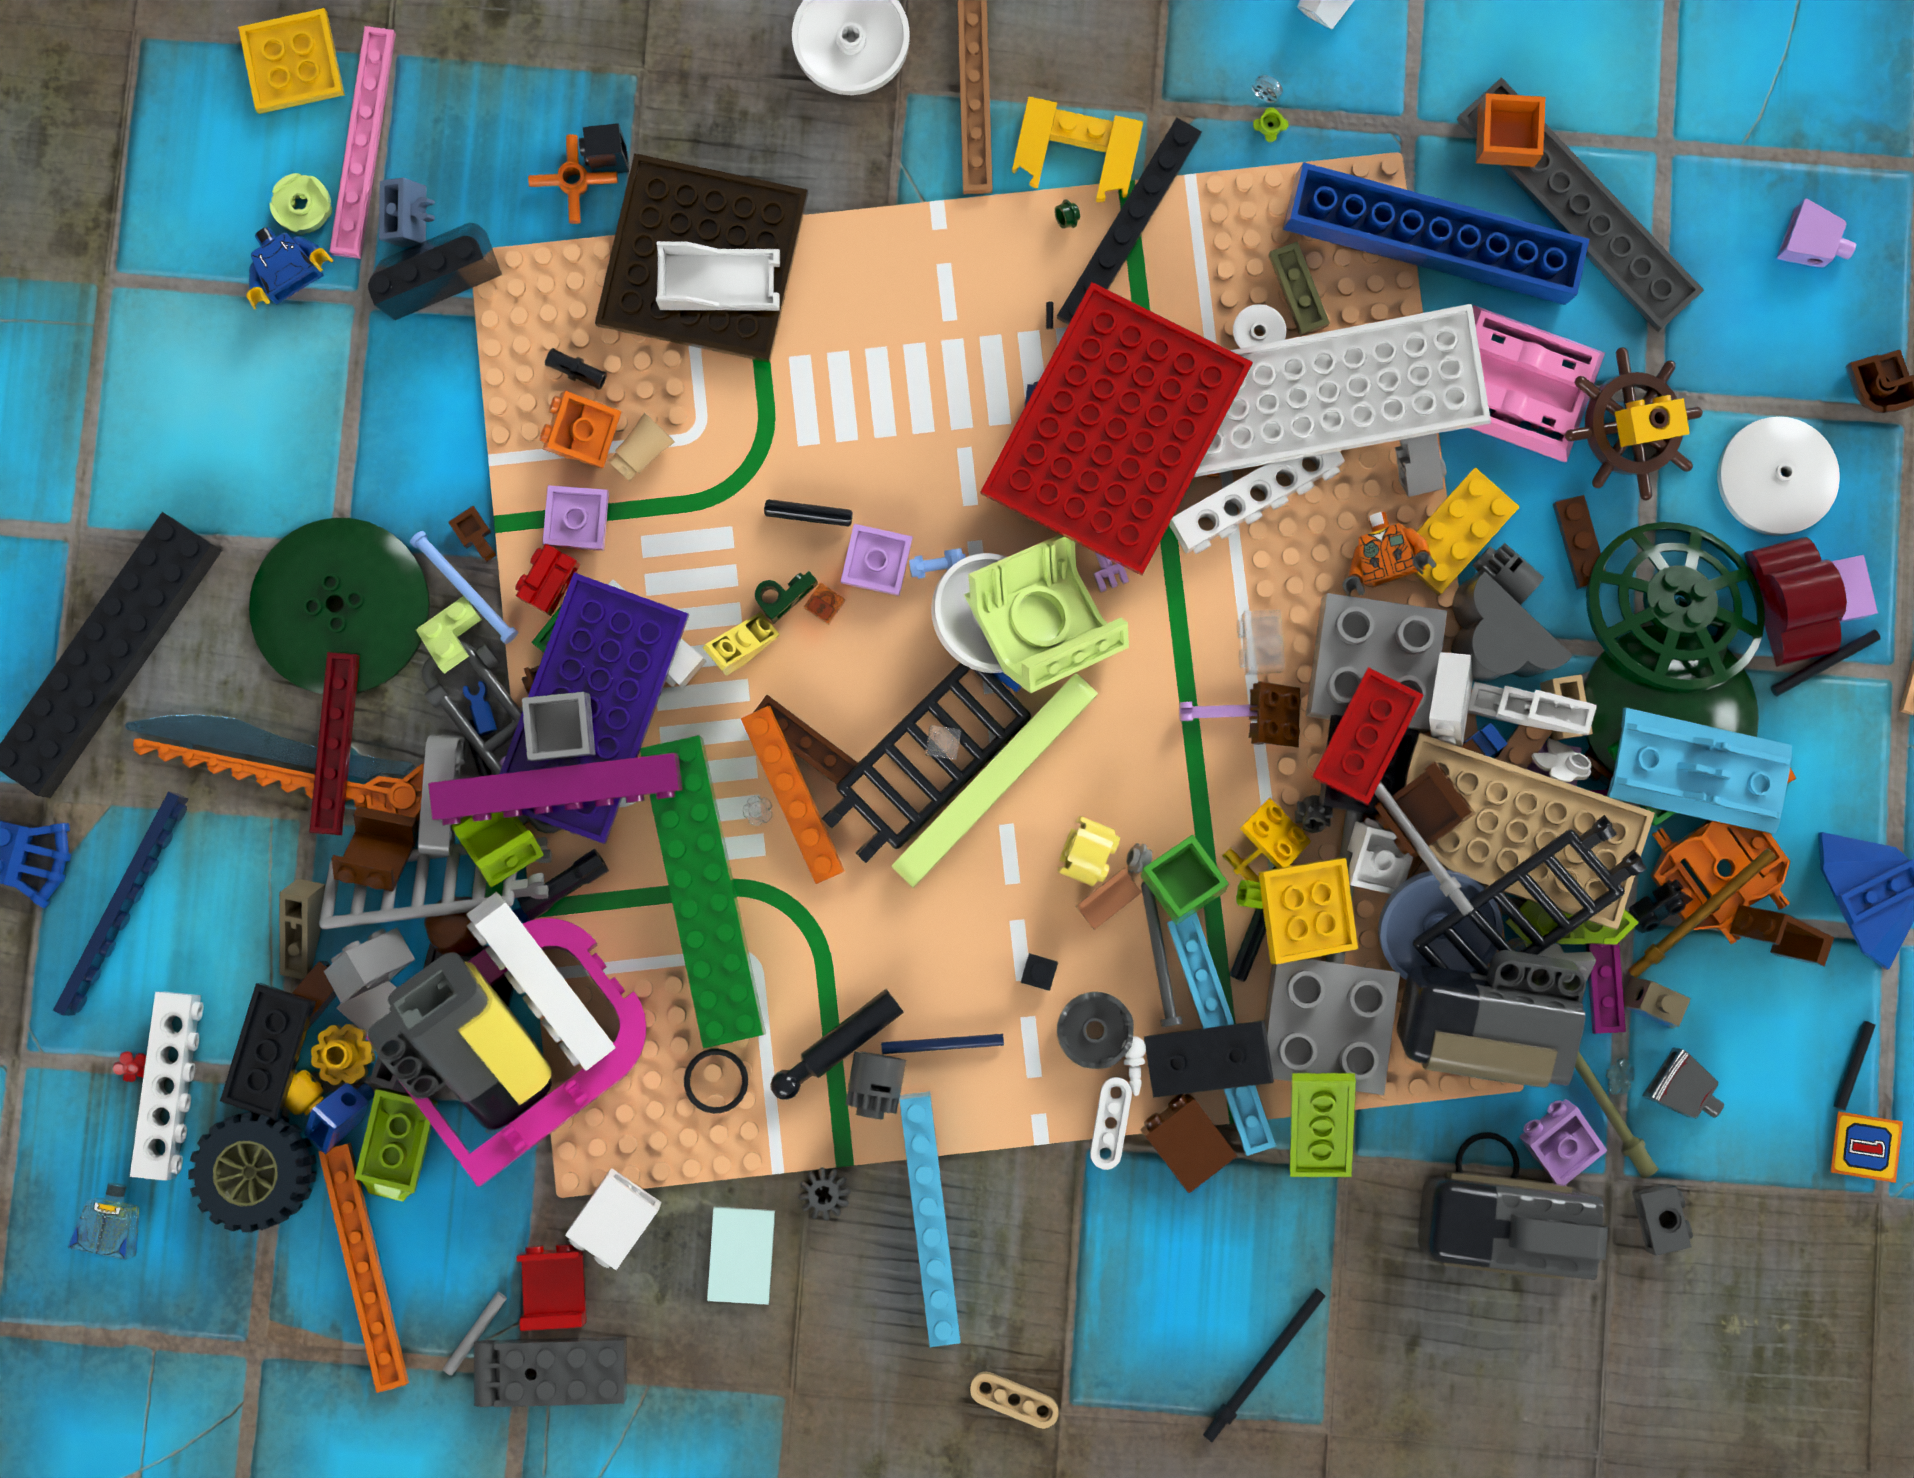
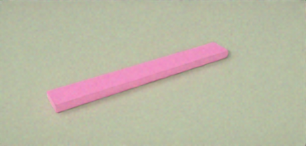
[329,26,396,259]

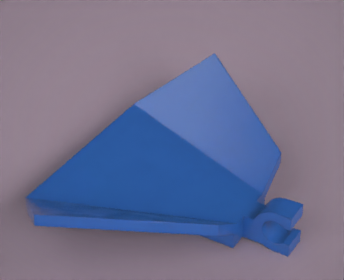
[1818,832,1914,970]

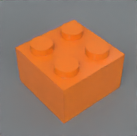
[1476,93,1546,167]

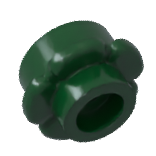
[1055,200,1080,229]

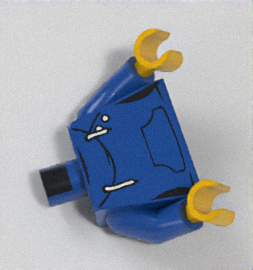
[246,227,333,310]

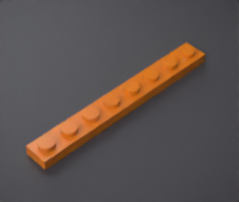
[318,1143,409,1393]

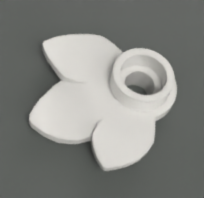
[1532,738,1592,782]

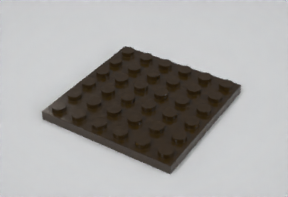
[595,153,808,363]

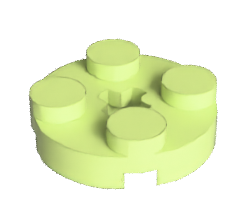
[270,173,332,235]

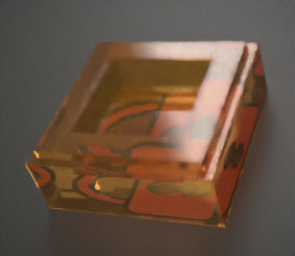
[804,582,846,625]

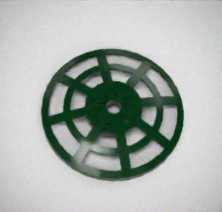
[1586,522,1765,692]

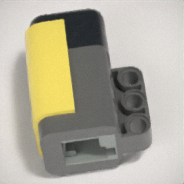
[368,952,552,1130]

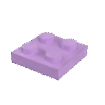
[542,485,609,551]
[841,524,913,596]

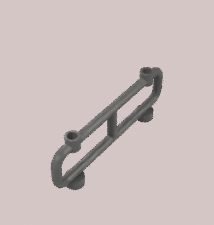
[422,641,562,834]

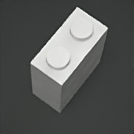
[1429,652,1473,747]
[565,1168,662,1270]

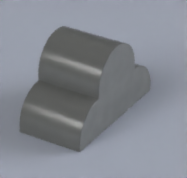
[1451,572,1573,682]

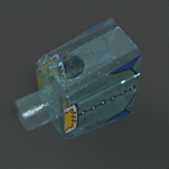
[68,1183,139,1260]

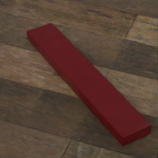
[309,652,360,836]

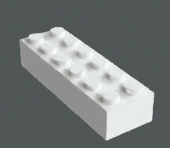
[466,892,616,1070]

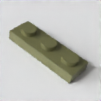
[1269,241,1330,336]

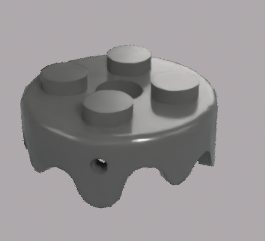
[1057,992,1134,1069]

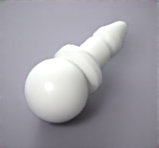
[1122,1036,1146,1096]

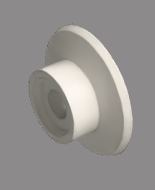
[1233,304,1286,348]

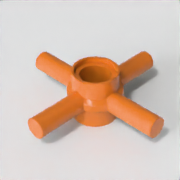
[528,134,618,224]

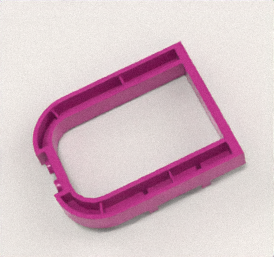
[366,918,646,1187]

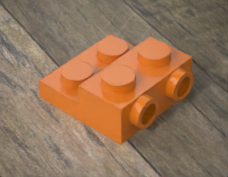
[540,390,622,469]

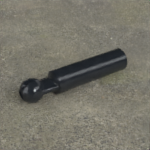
[770,989,904,1100]

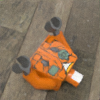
[1342,512,1436,596]

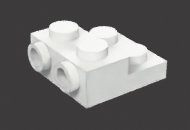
[1347,817,1413,894]

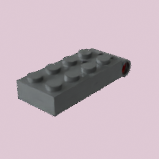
[474,1337,627,1407]

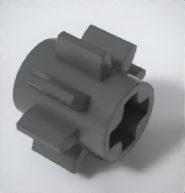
[1295,795,1333,833]

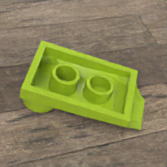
[354,1088,438,1202]

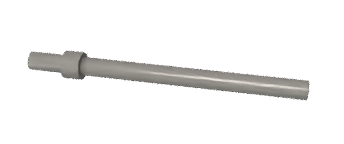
[1374,781,1474,916]

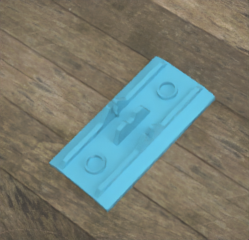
[1607,708,1792,834]

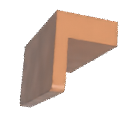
[1076,868,1142,930]

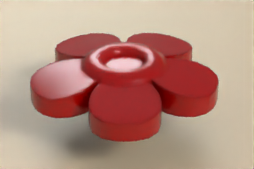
[113,1051,146,1082]

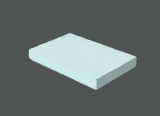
[707,1207,775,1305]

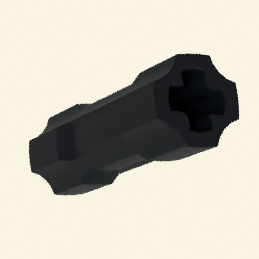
[517,849,609,920]

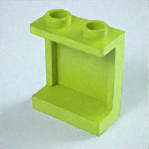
[451,812,544,888]

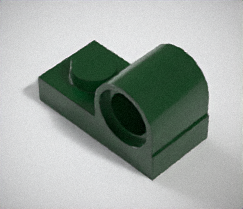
[755,571,818,624]

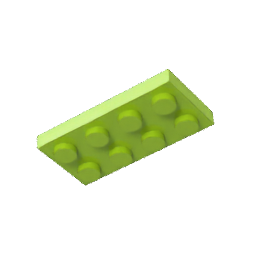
[1289,1073,1356,1177]

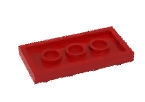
[1312,667,1424,805]

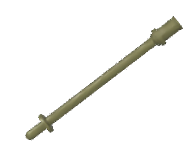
[1575,1051,1659,1179]

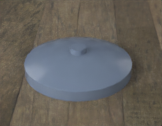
[1378,869,1503,980]

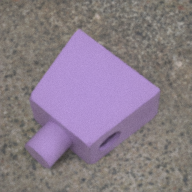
[1777,198,1856,268]

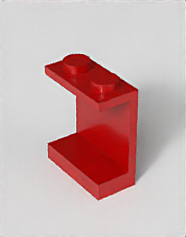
[517,1243,587,1331]

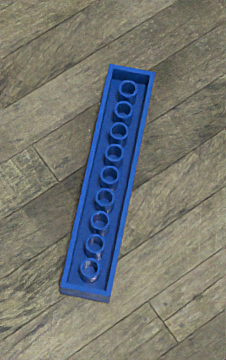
[1283,162,1589,305]

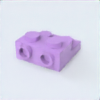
[1519,1099,1607,1185]

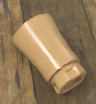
[608,413,675,481]

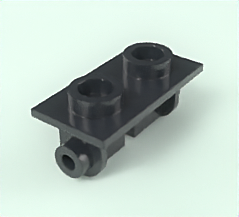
[1628,879,1693,933]

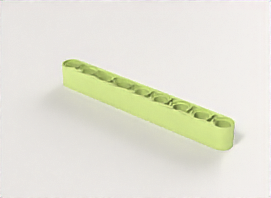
[891,673,1098,888]

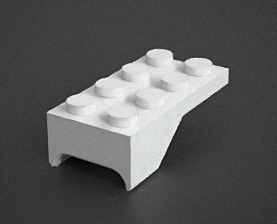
[656,241,780,311]

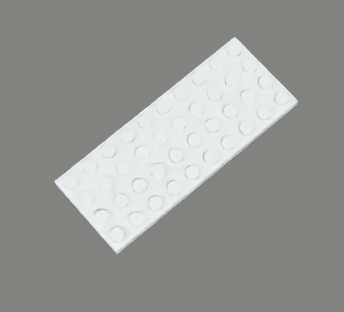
[1194,304,1491,477]

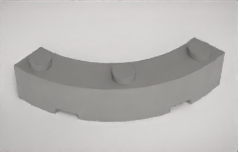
[1395,433,1447,497]

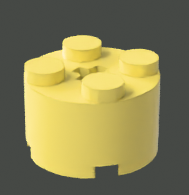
[1057,816,1120,886]

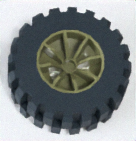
[188,1112,317,1233]

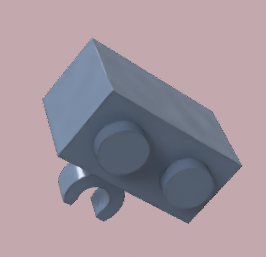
[379,177,435,248]

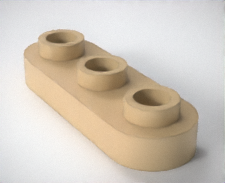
[970,1372,1059,1428]

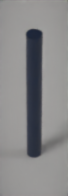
[881,1034,1004,1055]

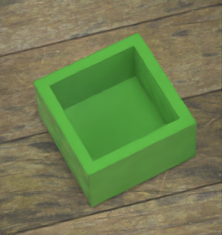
[1141,835,1229,925]

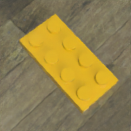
[1415,467,1520,596]

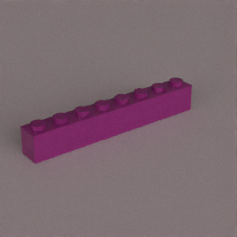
[428,753,683,825]

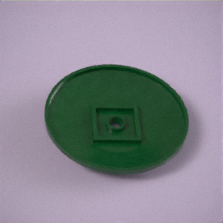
[249,518,430,694]

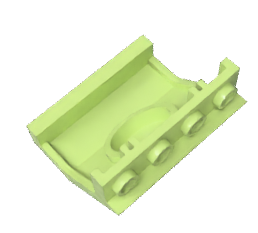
[964,535,1129,693]

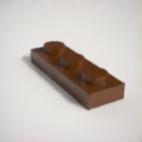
[1553,495,1606,589]

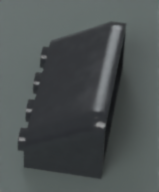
[368,223,502,320]

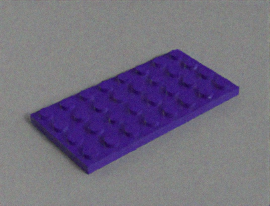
[500,573,690,844]

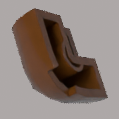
[1845,349,1914,413]

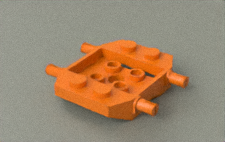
[1650,820,1790,944]

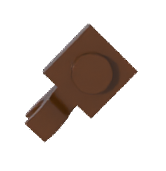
[448,506,497,562]

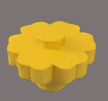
[311,1024,375,1085]

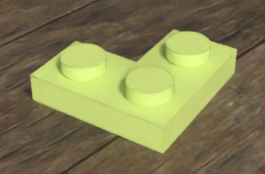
[416,596,482,674]

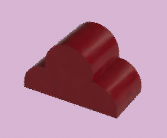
[1744,537,1847,667]

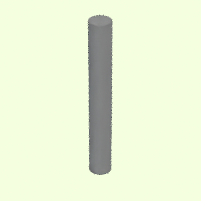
[442,1292,507,1376]

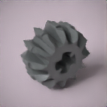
[798,1167,851,1221]

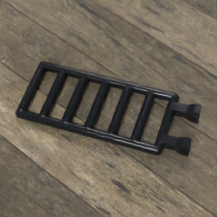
[821,663,1031,863]
[1413,815,1647,976]

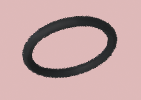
[684,1048,748,1114]
[1455,1132,1520,1179]

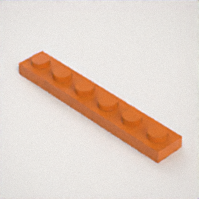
[740,706,845,884]

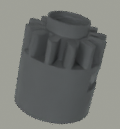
[1471,543,1544,605]
[845,1051,906,1119]

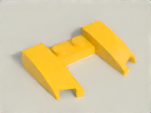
[1012,96,1144,202]

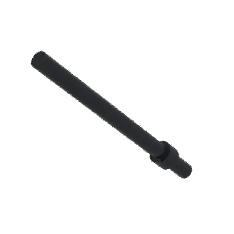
[1203,1288,1326,1442]

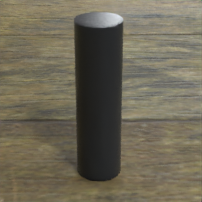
[1046,302,1054,330]

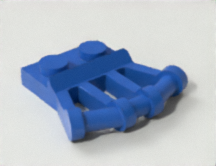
[0,820,72,908]

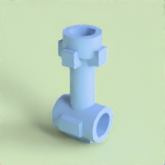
[909,548,966,579]

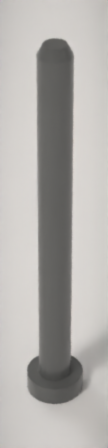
[1141,882,1183,1027]

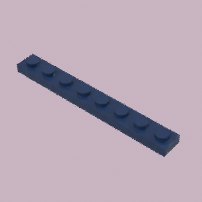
[53,791,188,1016]

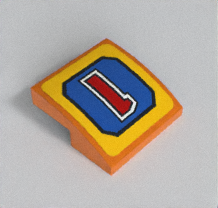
[1831,1111,1903,1183]

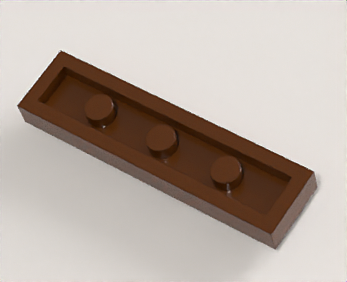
[753,695,858,785]

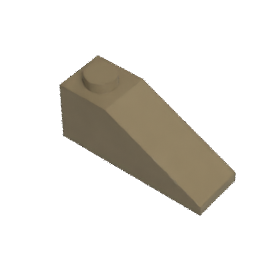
[279,879,325,980]

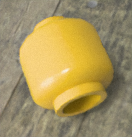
[284,1070,324,1116]

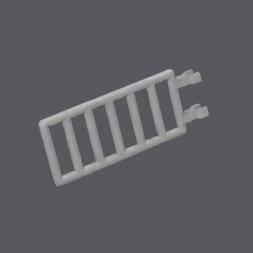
[319,837,552,929]

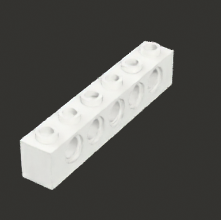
[1169,451,1345,554]
[130,991,204,1181]

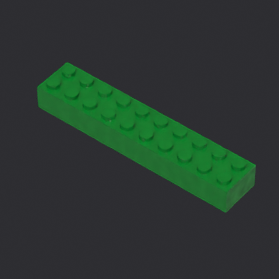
[640,735,766,1049]

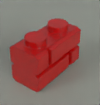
[515,543,581,616]

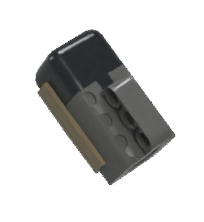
[1397,950,1586,1088]
[1418,1171,1608,1280]

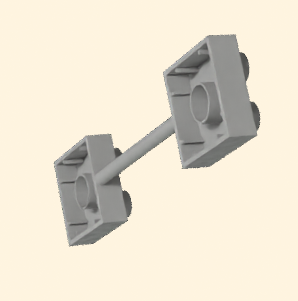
[1264,593,1447,1095]

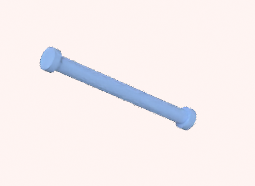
[410,531,518,644]

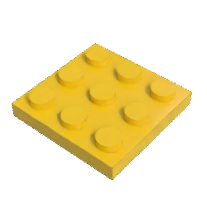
[238,8,345,114]
[1258,858,1358,964]

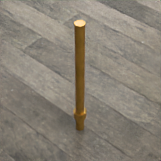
[1628,848,1776,978]

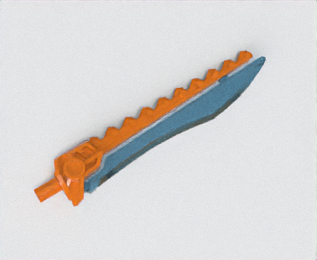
[125,715,424,822]

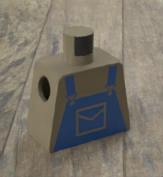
[1623,977,1690,1029]

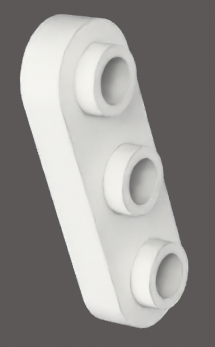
[1090,1077,1132,1170]

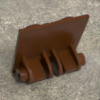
[1248,681,1301,748]

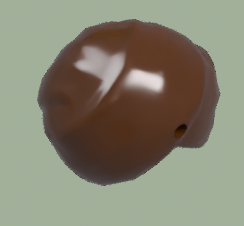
[424,896,481,956]

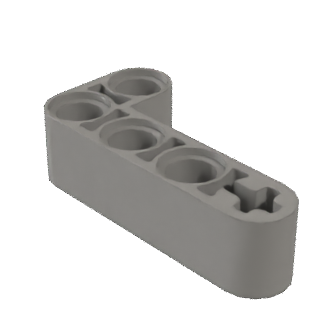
[418,734,468,856]

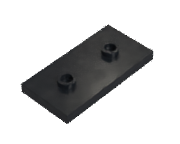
[220,983,316,1120]
[1144,1020,1274,1098]

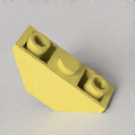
[703,612,780,676]

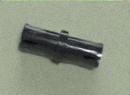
[545,348,607,390]

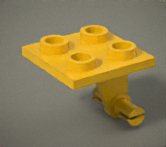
[1222,798,1311,882]

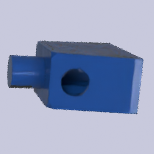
[304,1083,375,1155]

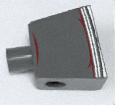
[1642,1048,1724,1119]

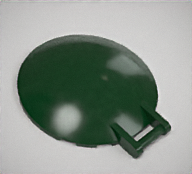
[1584,597,1759,774]

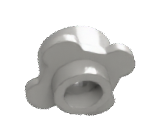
[1126,843,1152,873]

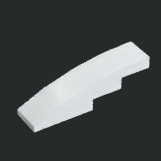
[1468,682,1597,735]

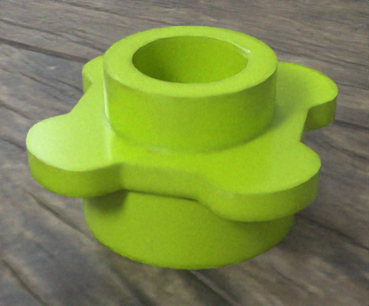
[1253,107,1288,142]

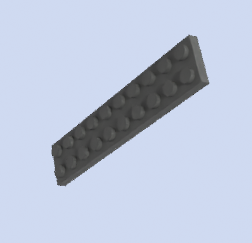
[1456,77,1704,332]

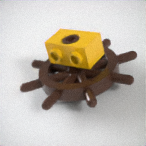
[1565,347,1703,501]

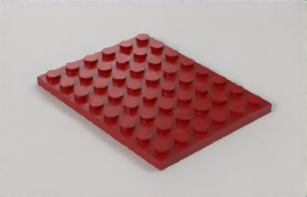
[980,282,1253,576]

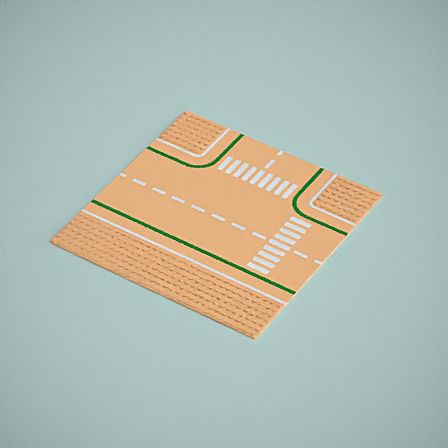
[473,152,1524,1198]

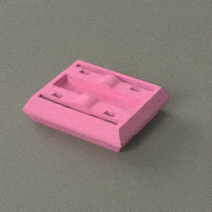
[1468,305,1605,463]

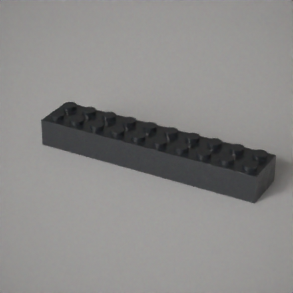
[0,512,222,798]

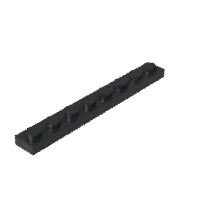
[1057,117,1202,325]

